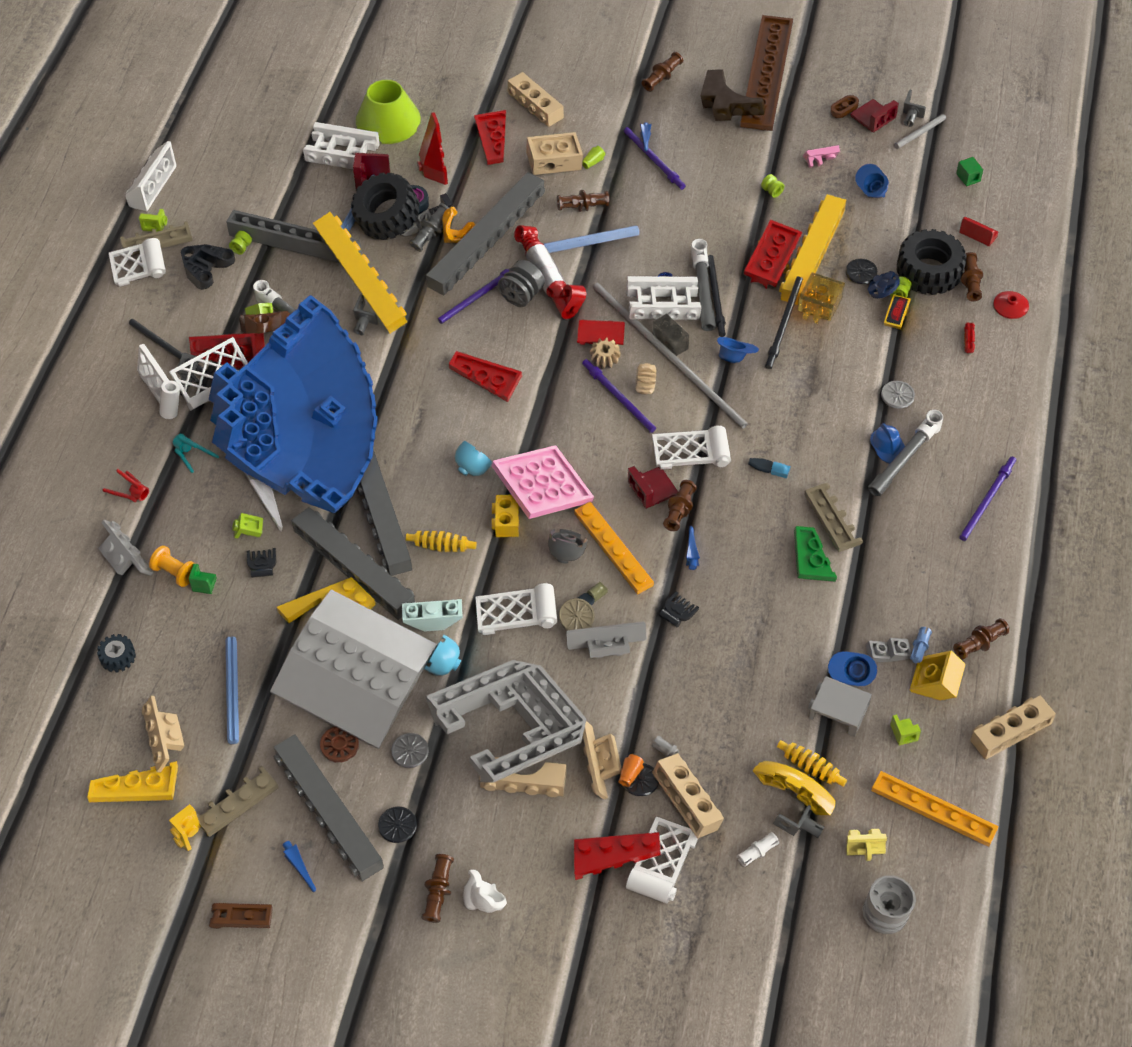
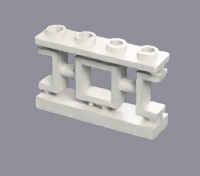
[303,122,380,169]
[626,276,701,320]

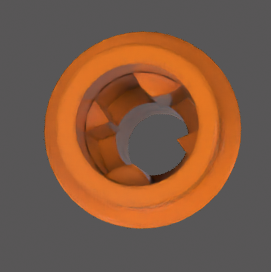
[619,754,644,787]

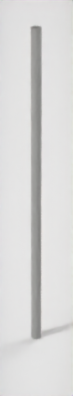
[593,283,748,429]

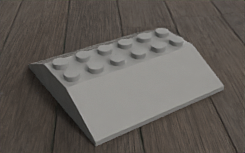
[270,590,437,749]

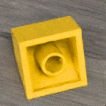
[910,651,965,701]

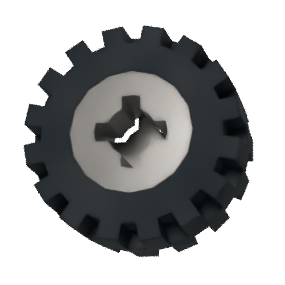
[97,634,136,673]

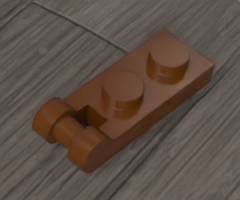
[209,903,273,929]

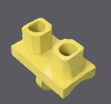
[846,829,887,861]

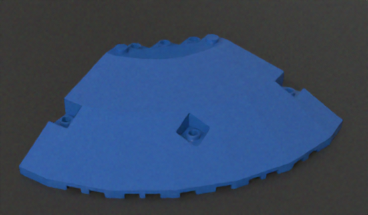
[209,295,378,513]

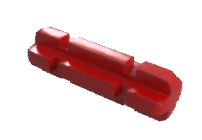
[964,322,975,353]

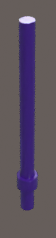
[624,127,686,190]
[438,269,509,324]
[582,359,656,433]
[959,456,1017,541]

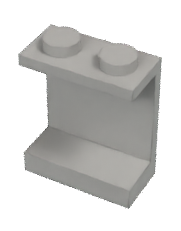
[808,676,872,737]

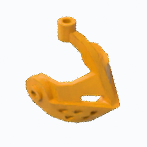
[442,207,476,243]

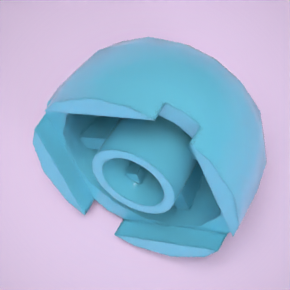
[455,441,492,476]
[424,635,461,676]

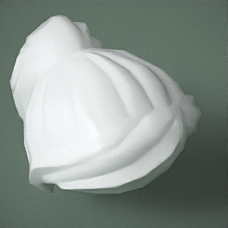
[463,870,507,913]

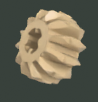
[590,337,621,369]
[635,363,656,394]

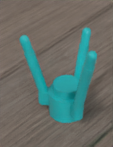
[173,434,219,473]

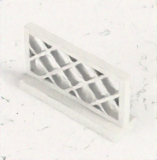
[169,337,248,411]

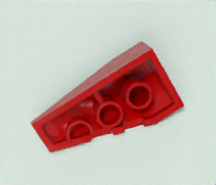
[417,112,448,185]
[189,333,265,370]

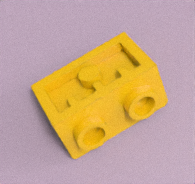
[169,804,201,851]

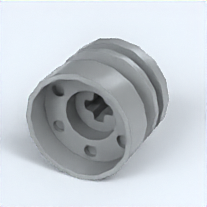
[862,876,916,934]

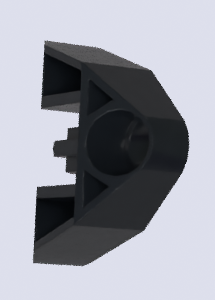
[181,244,236,290]

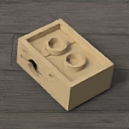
[526,132,583,175]

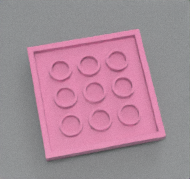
[491,445,594,519]

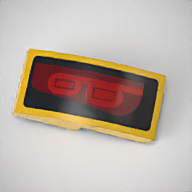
[884,295,911,330]

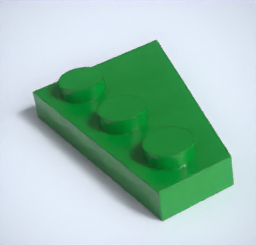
[794,526,837,582]

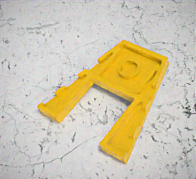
[277,577,376,623]

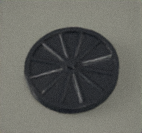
[846,259,878,284]
[623,763,659,796]
[378,806,417,843]

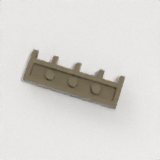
[120,221,193,256]
[804,483,863,552]
[196,766,279,837]

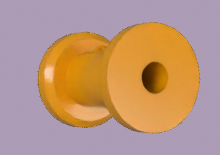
[149,545,196,587]

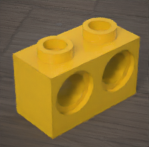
[492,495,519,537]

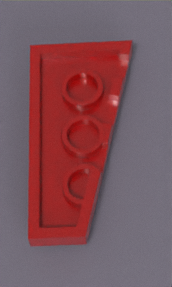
[474,110,506,165]
[449,351,522,402]
[574,832,661,880]

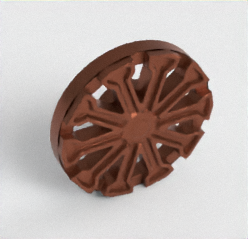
[320,727,359,763]

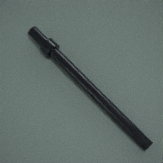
[708,255,726,337]
[765,276,803,369]
[129,319,207,374]

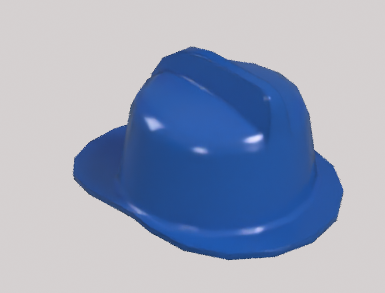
[855,164,889,198]
[717,337,759,363]
[870,423,905,464]
[828,651,877,686]

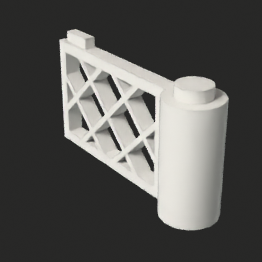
[137,344,180,419]
[652,426,731,469]
[476,583,557,635]
[626,817,698,904]

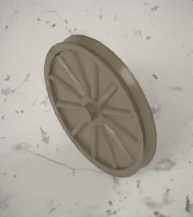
[559,598,595,631]

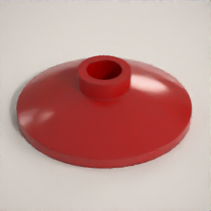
[993,291,1029,319]

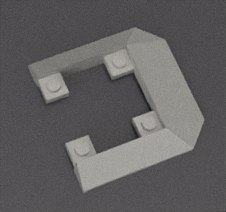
[426,660,587,783]

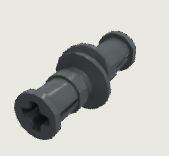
[409,203,449,252]

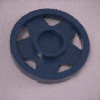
[868,271,900,299]

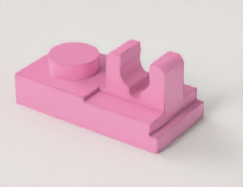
[803,145,840,168]

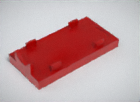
[744,219,802,289]

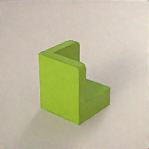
[245,303,273,315]
[890,714,921,745]

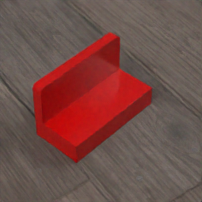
[959,217,999,247]

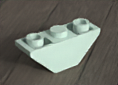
[402,599,463,632]

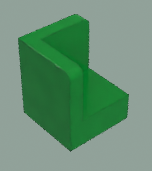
[956,157,984,187]
[189,563,217,594]

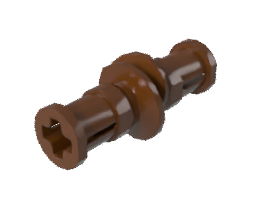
[641,52,684,92]
[556,190,609,212]
[961,252,983,302]
[663,479,697,532]
[953,618,1010,660]
[421,854,454,923]

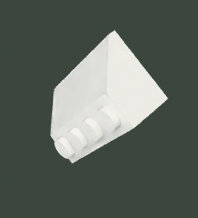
[126,141,176,211]

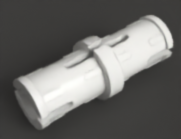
[737,832,779,867]

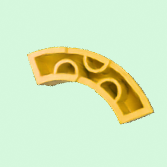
[752,761,835,815]

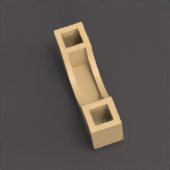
[479,757,566,797]

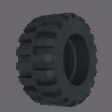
[351,173,420,240]
[896,229,966,295]

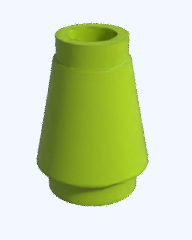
[582,146,606,169]

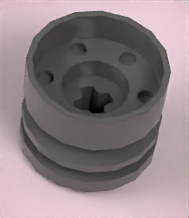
[498,260,545,307]

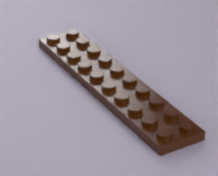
[740,15,793,131]

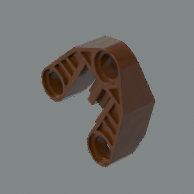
[239,311,291,333]

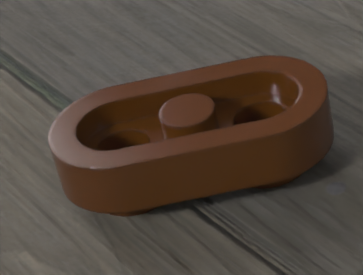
[830,95,859,118]

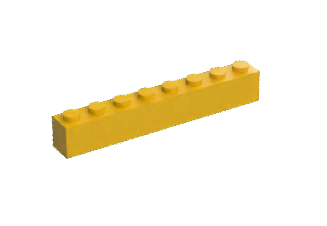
[779,194,846,306]
[313,212,407,334]

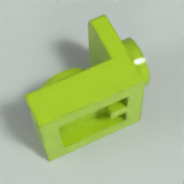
[139,209,167,232]
[232,513,263,539]

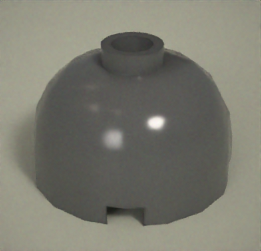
[548,529,588,564]

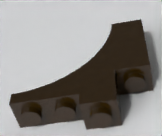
[700,69,765,121]

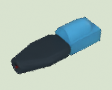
[748,458,791,478]

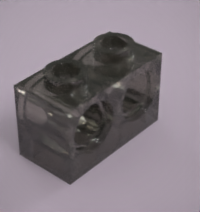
[652,314,689,356]

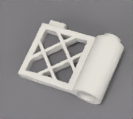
[109,238,166,287]

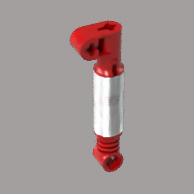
[514,225,586,319]

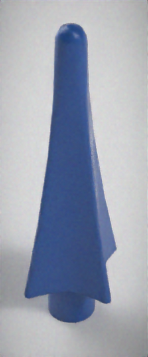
[640,122,652,151]
[686,526,700,570]
[282,841,316,892]

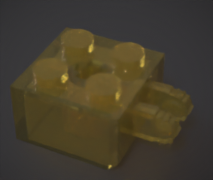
[797,272,845,323]

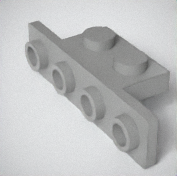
[98,520,154,576]
[566,621,647,658]

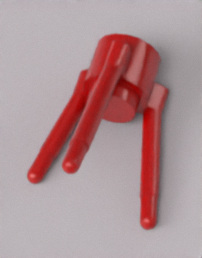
[102,469,149,502]

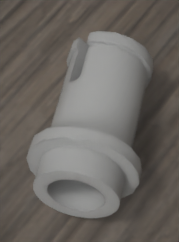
[652,736,679,758]

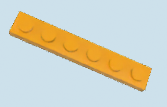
[574,501,654,595]
[871,771,999,847]

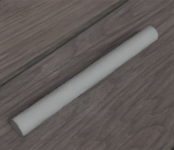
[894,114,946,149]

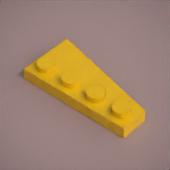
[87,761,178,803]

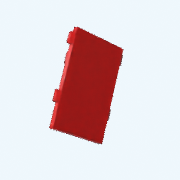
[577,319,625,345]

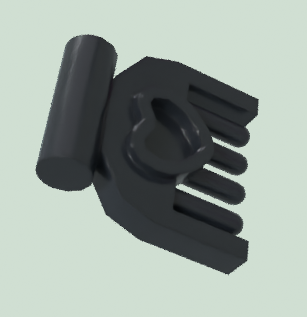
[247,548,277,578]
[659,591,699,627]

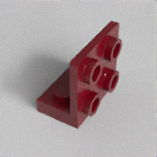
[851,99,899,133]
[353,153,391,189]
[628,466,678,509]

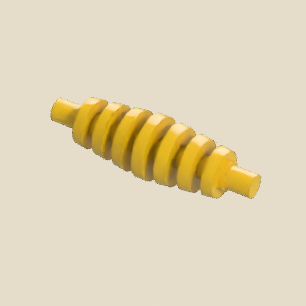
[405,531,477,552]
[777,740,847,787]

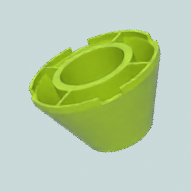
[356,80,421,144]

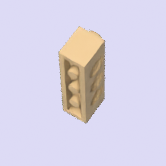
[507,72,564,127]
[970,695,1056,760]
[652,753,724,839]

